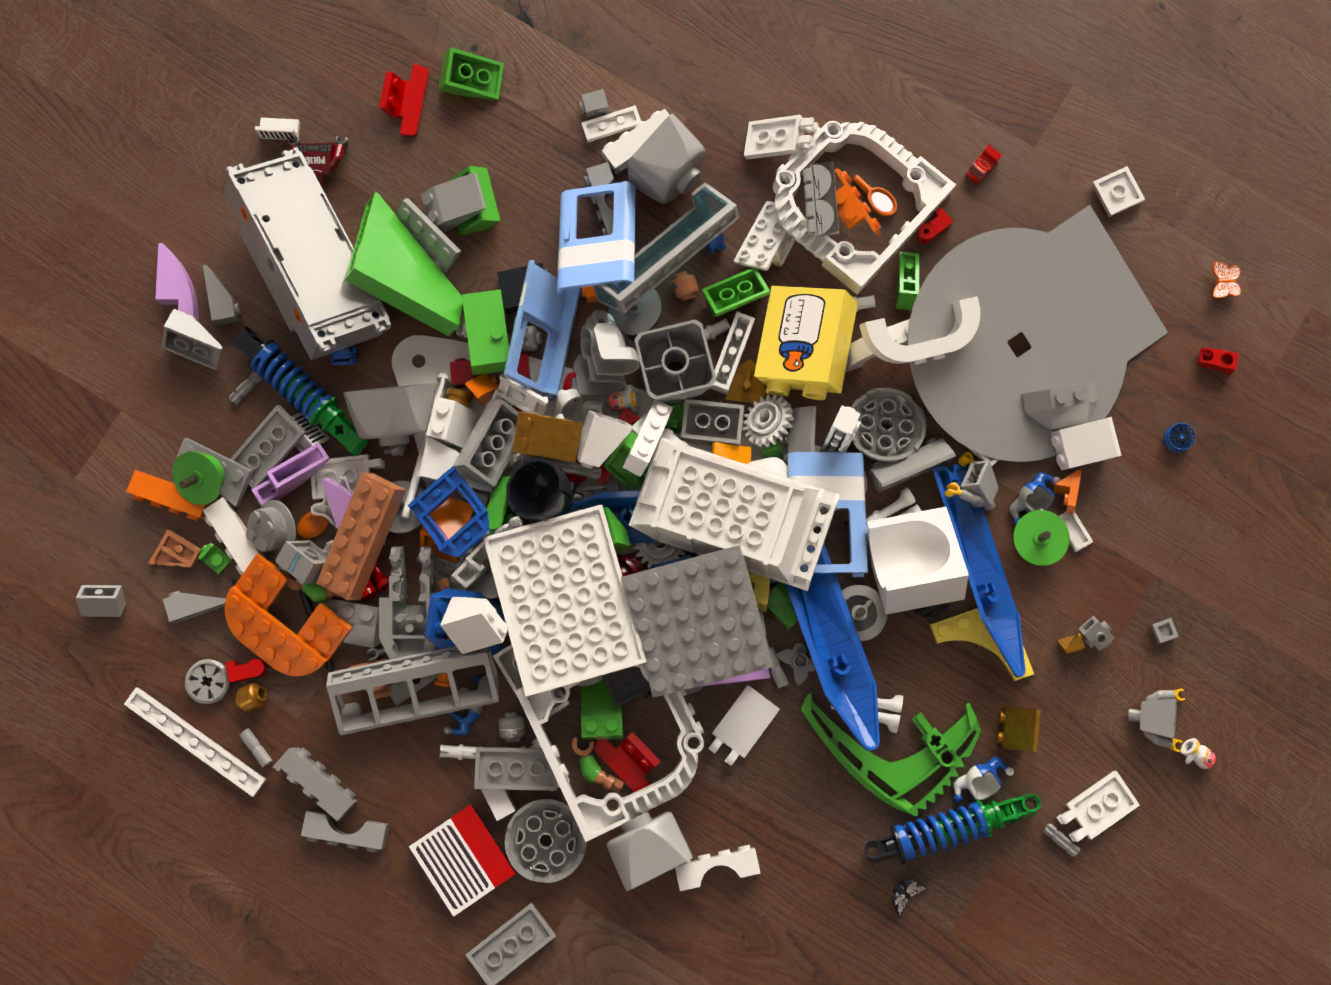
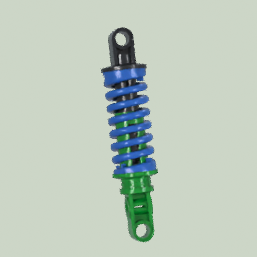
[232,326,370,456]
[864,794,1041,864]

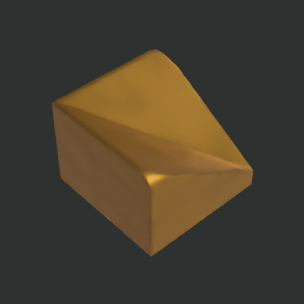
[1057,634,1085,655]

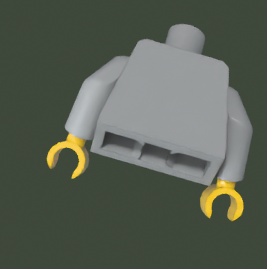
[944,452,998,511]
[1128,689,1185,752]

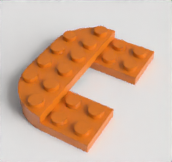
[225,554,353,676]

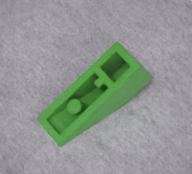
[896,252,919,310]

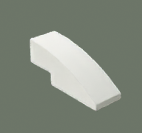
[450,540,489,591]

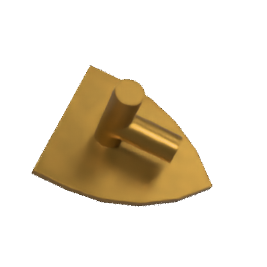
[725,359,765,404]

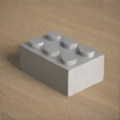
[681,399,744,445]

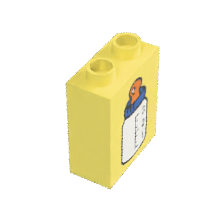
[754,286,858,400]

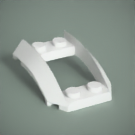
[471,375,548,470]

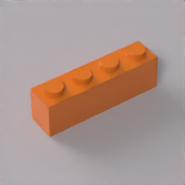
[126,470,213,522]

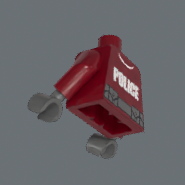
[288,136,348,186]

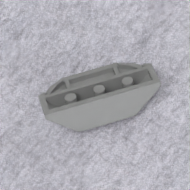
[1021,382,1098,430]
[324,599,382,648]

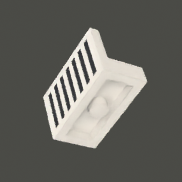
[255,118,300,140]
[292,412,330,452]

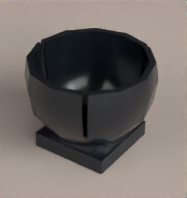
[506,458,577,523]

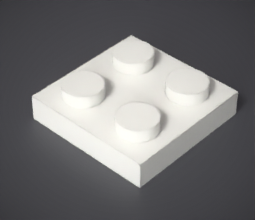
[1091,166,1145,217]

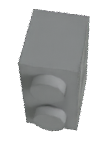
[76,585,126,617]

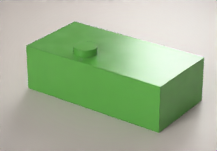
[462,289,509,376]

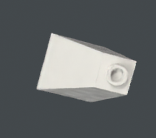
[419,437,493,494]

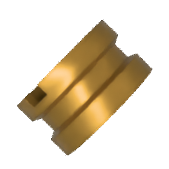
[445,388,474,409]

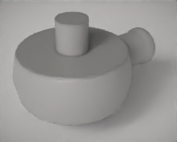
[384,444,407,456]

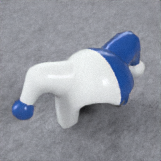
[953,757,1014,802]

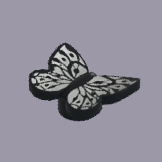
[891,879,927,916]

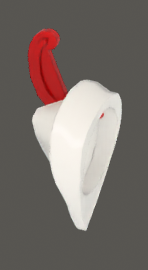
[555,372,583,418]

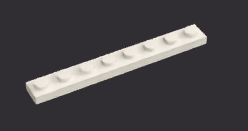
[124,687,267,797]

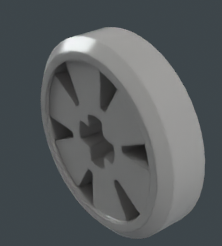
[185,659,231,704]

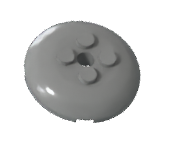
[851,388,926,462]
[505,799,587,883]

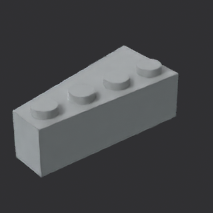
[273,747,358,821]

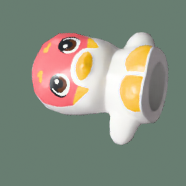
[608,384,641,413]
[1180,738,1216,769]

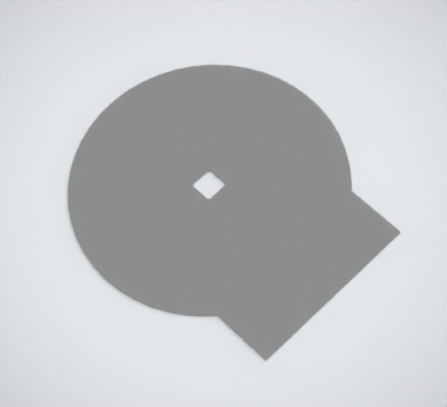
[908,205,1168,462]

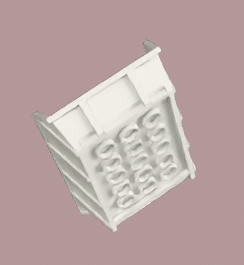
[629,437,840,591]

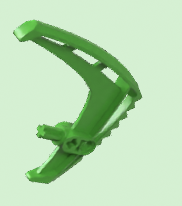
[801,693,981,816]

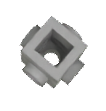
[1079,615,1115,651]

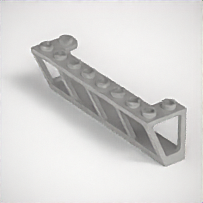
[326,646,499,735]

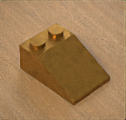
[512,411,583,462]
[996,707,1041,752]

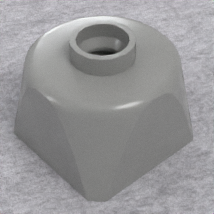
[627,114,706,204]
[634,320,716,404]
[343,383,433,446]
[606,811,693,891]

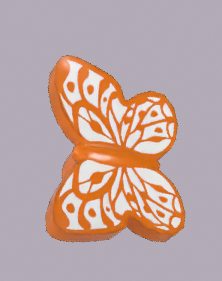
[1212,261,1241,298]

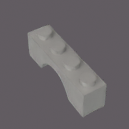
[584,162,614,236]
[301,810,390,853]

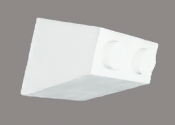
[426,397,481,450]
[577,410,632,469]
[1051,417,1122,470]
[440,597,508,654]

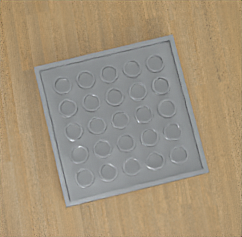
[621,545,774,698]

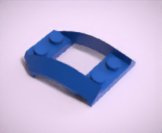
[407,466,490,558]
[425,588,506,655]

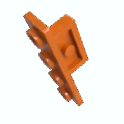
[835,168,881,236]

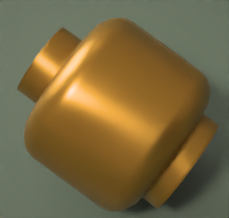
[235,683,267,712]

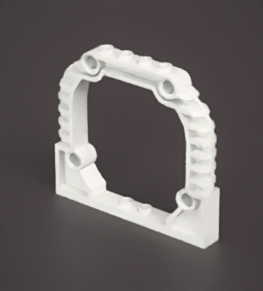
[773,121,956,295]
[515,664,704,842]

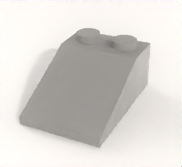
[421,173,486,232]
[161,309,222,371]

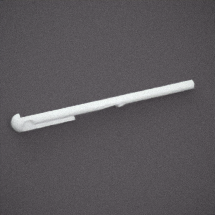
[401,373,451,519]

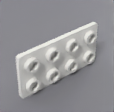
[734,201,800,271]

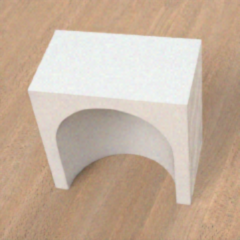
[867,507,969,615]

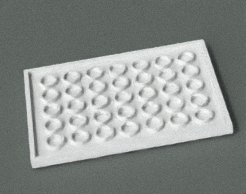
[483,504,646,697]

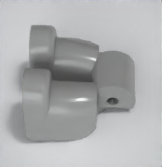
[573,310,640,396]

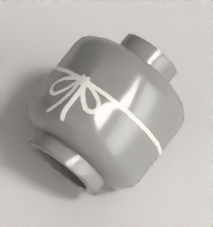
[498,712,525,743]

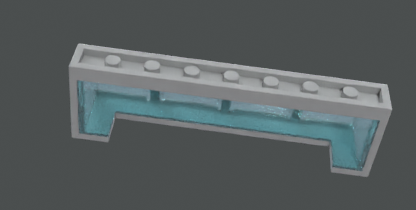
[593,182,739,313]

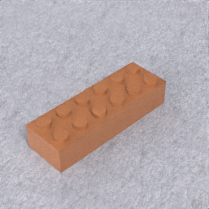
[316,473,406,601]

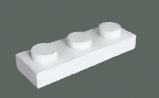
[582,105,641,142]

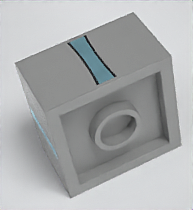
[275,540,328,584]

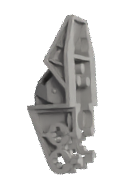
[379,547,437,659]

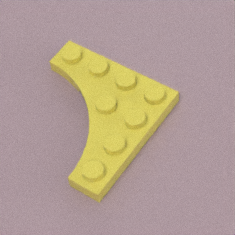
[930,608,1034,681]

